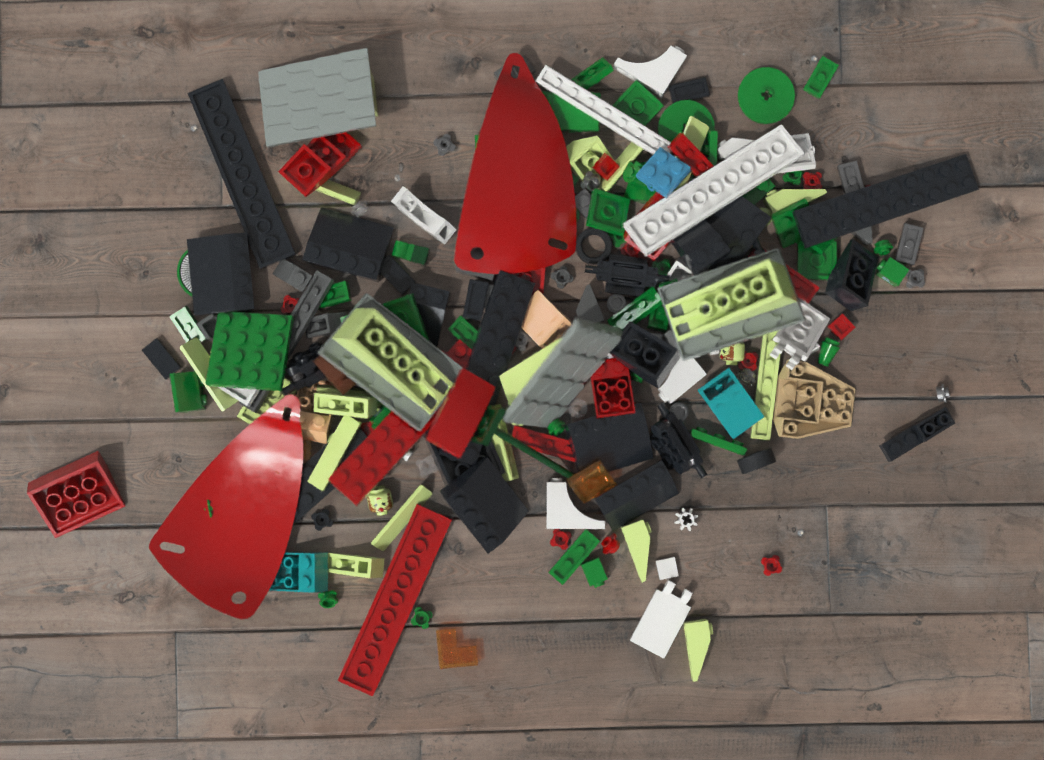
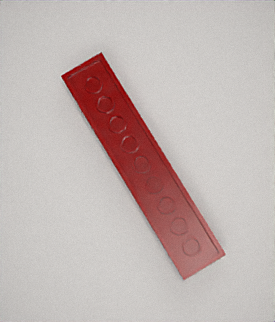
[328,339,472,506]
[338,504,452,697]

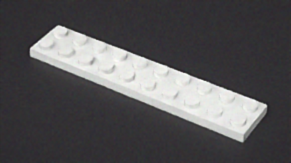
[623,124,804,257]

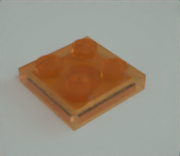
[566,460,617,504]

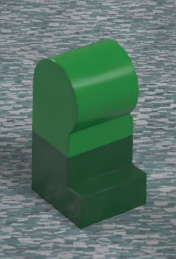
[392,240,430,267]

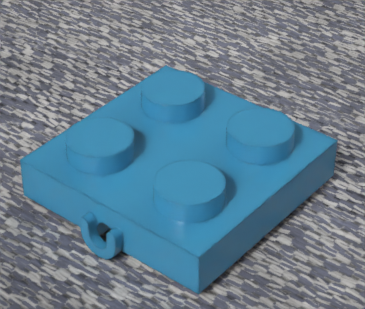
[636,147,691,198]

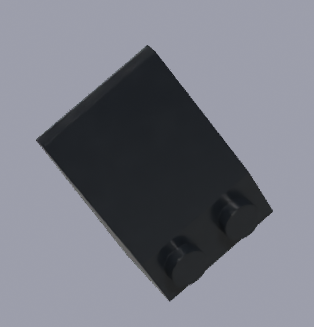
[670,219,731,276]
[825,239,879,311]
[409,282,450,347]
[609,321,680,388]

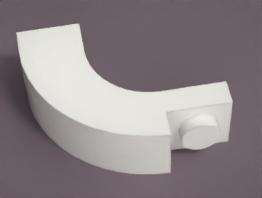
[391,187,456,244]

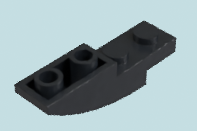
[879,407,955,462]

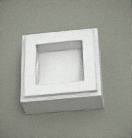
[656,557,679,580]

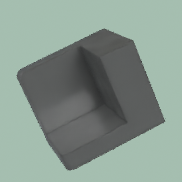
[196,313,217,341]

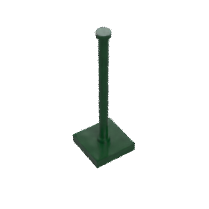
[470,405,580,485]

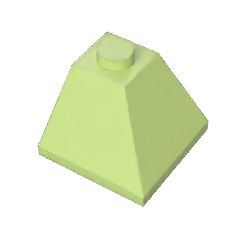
[566,136,614,181]

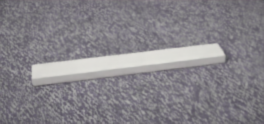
[536,65,672,155]

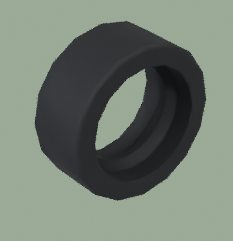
[576,228,612,265]
[737,448,776,474]

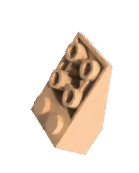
[521,290,573,349]
[296,380,333,444]

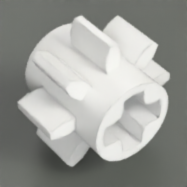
[674,508,698,531]

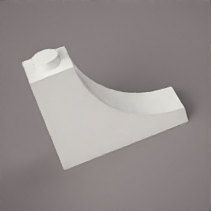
[613,46,687,98]
[658,330,707,404]
[547,478,605,529]

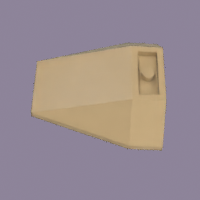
[773,360,855,439]

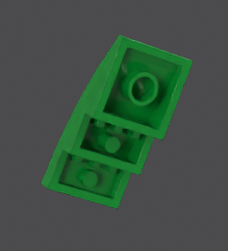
[542,91,601,133]

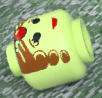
[720,342,745,365]
[366,486,393,515]

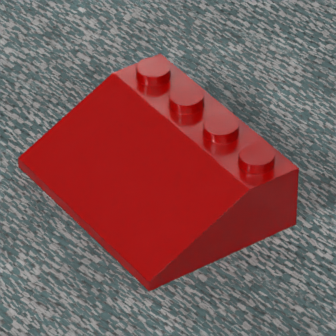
[27,451,125,538]

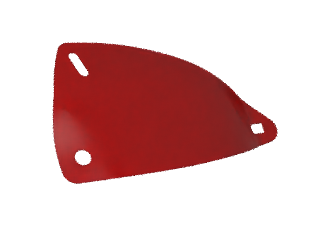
[454,53,577,274]
[149,394,303,619]

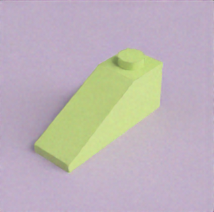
[763,189,827,214]
[314,392,377,418]
[621,519,652,582]
[328,553,385,578]
[683,619,713,682]

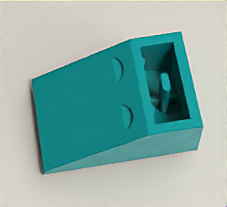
[698,368,764,439]
[269,552,328,593]

